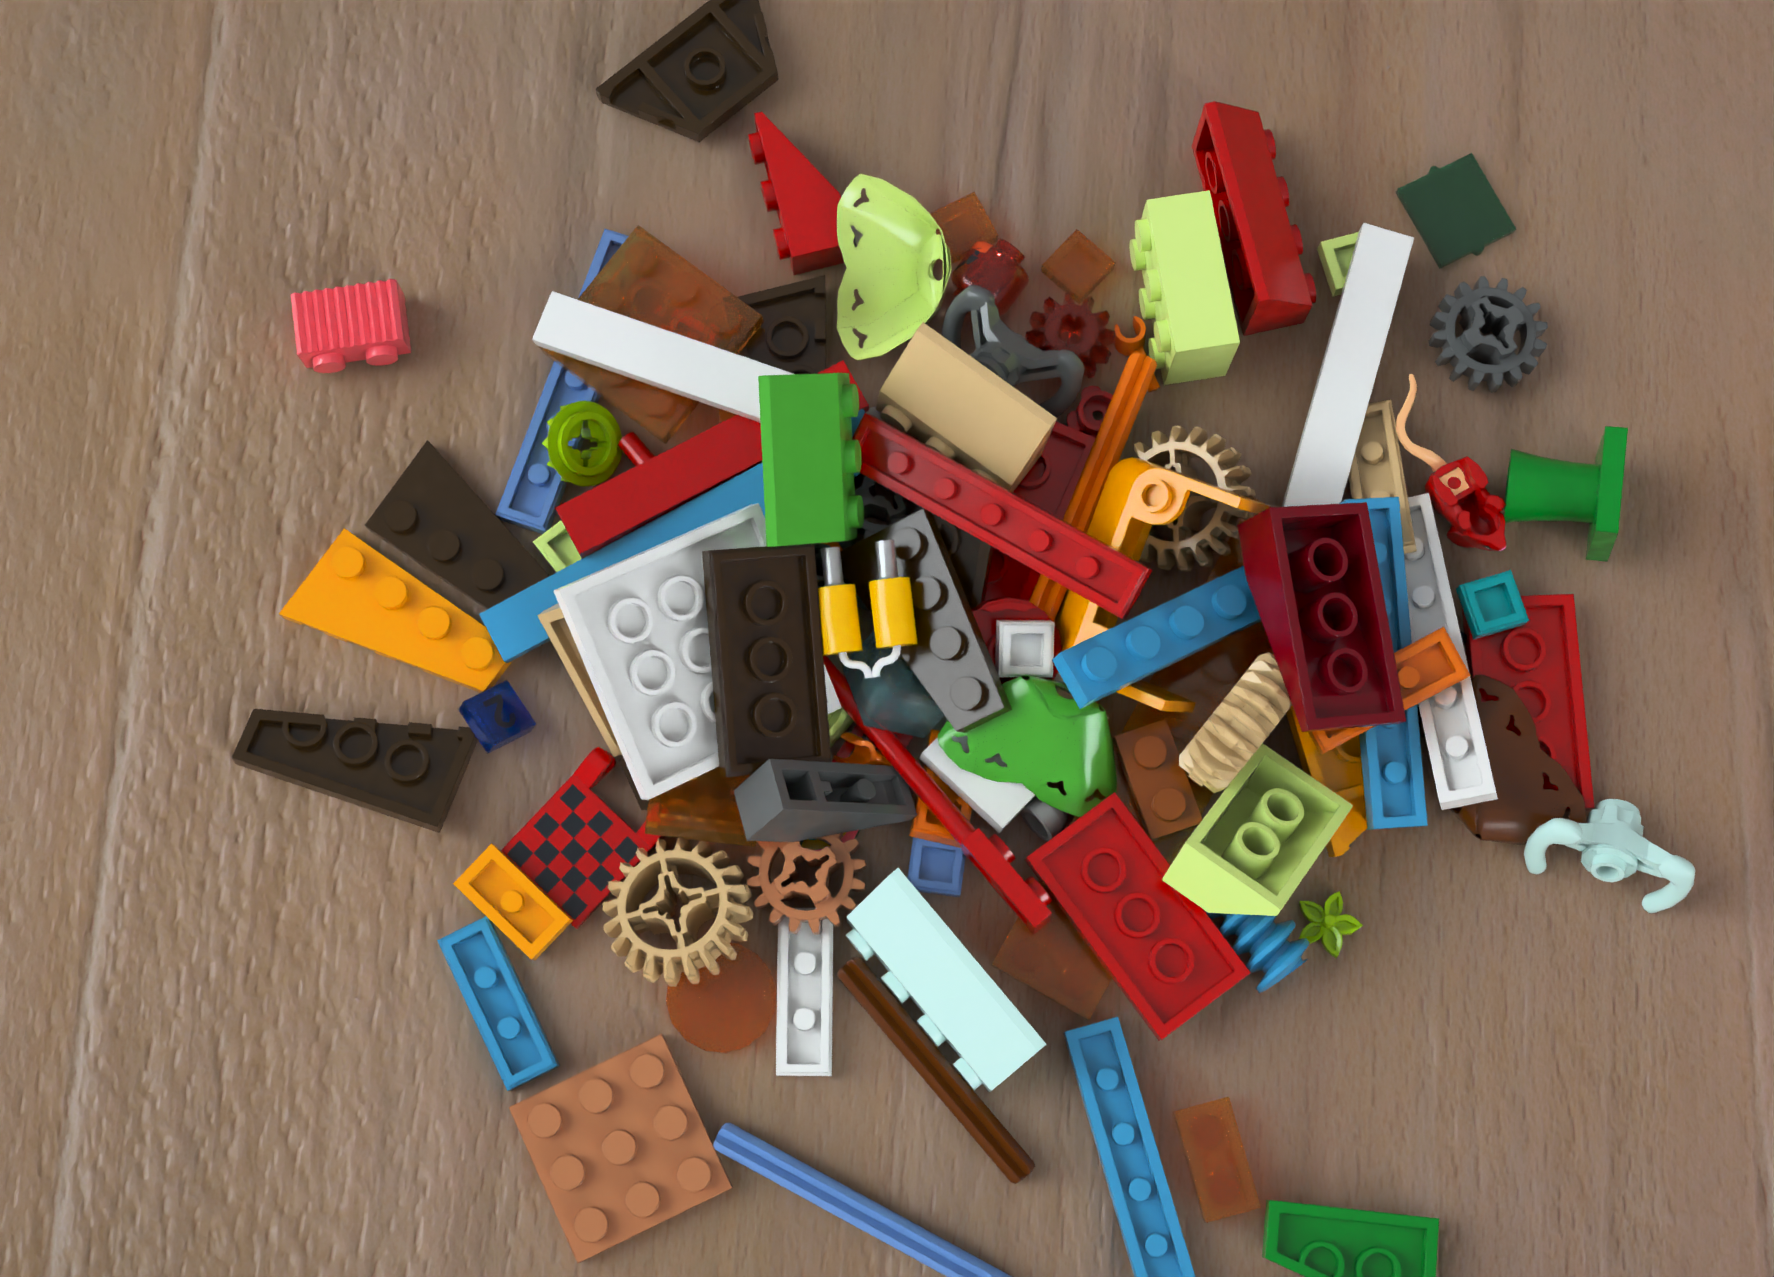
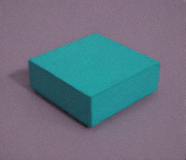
[1456,570,1529,640]

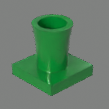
[1503,426,1628,562]

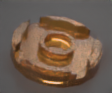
[666,943,777,1053]

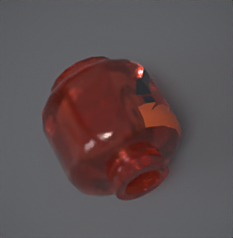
[951,238,1029,316]

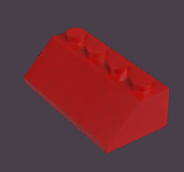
[1192,101,1316,336]

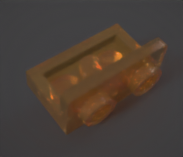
[645,767,756,847]

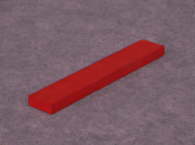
[555,360,869,559]
[852,413,1153,619]

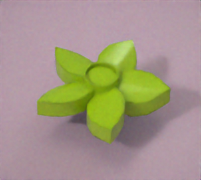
[1299,891,1363,958]

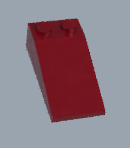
[1237,502,1406,732]

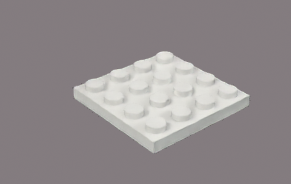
[553,503,842,800]

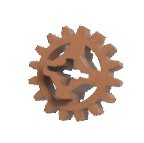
[747,833,867,935]

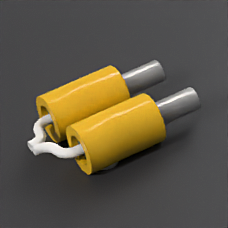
[818,540,917,678]

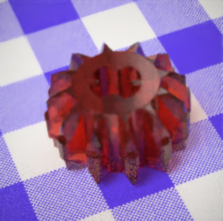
[1025,291,1115,379]

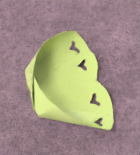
[837,173,952,360]

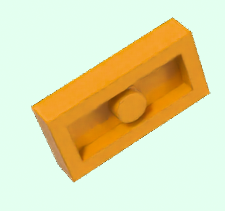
[453,843,573,961]

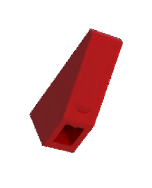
[748,111,854,275]

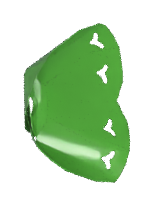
[937,675,1117,817]

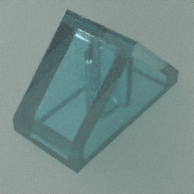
[842,630,945,738]

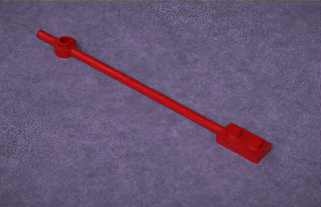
[618,432,1052,935]

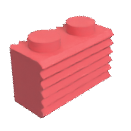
[291,279,411,373]

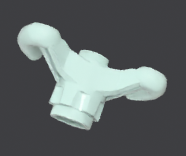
[1524,799,1695,913]

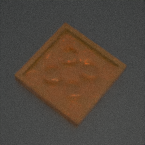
[539,225,764,444]

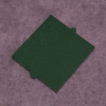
[1396,153,1516,269]

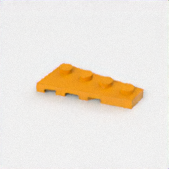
[279,528,512,695]

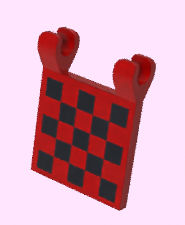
[501,747,679,929]

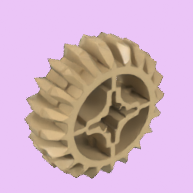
[1120,426,1256,572]
[1179,652,1292,793]
[603,835,753,987]

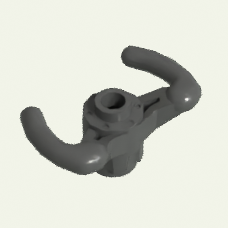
[942,285,1084,417]

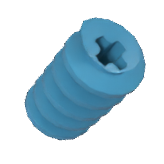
[1205,911,1310,993]

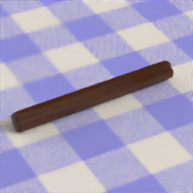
[837,956,1035,1184]

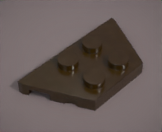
[595,0,778,142]

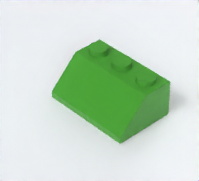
[758,373,864,547]

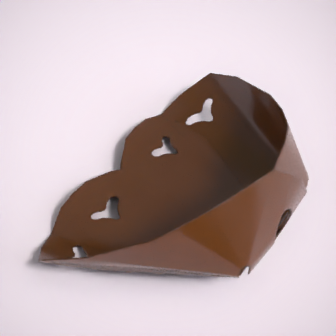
[1431,675,1586,845]

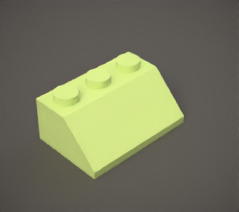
[1162,743,1353,916]

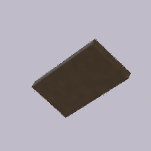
[702,544,832,777]

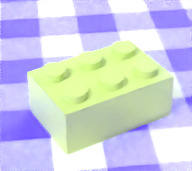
[1129,190,1240,385]

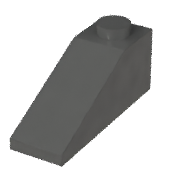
[734,759,917,842]

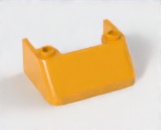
[1054,457,1270,713]

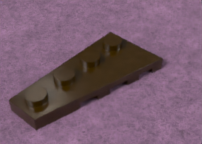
[365,440,549,646]
[232,709,480,833]

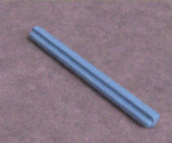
[713,1123,1012,1277]

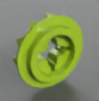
[542,401,622,487]

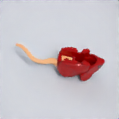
[1396,374,1507,552]

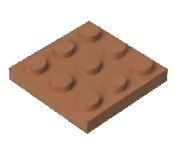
[509,1034,733,1263]

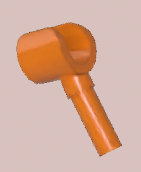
[1114,316,1160,393]
[834,732,892,766]

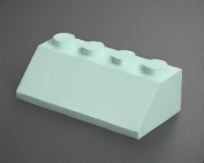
[845,868,1046,1092]

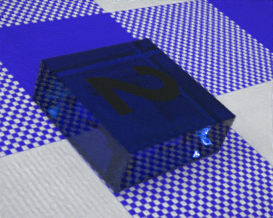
[458,680,536,754]

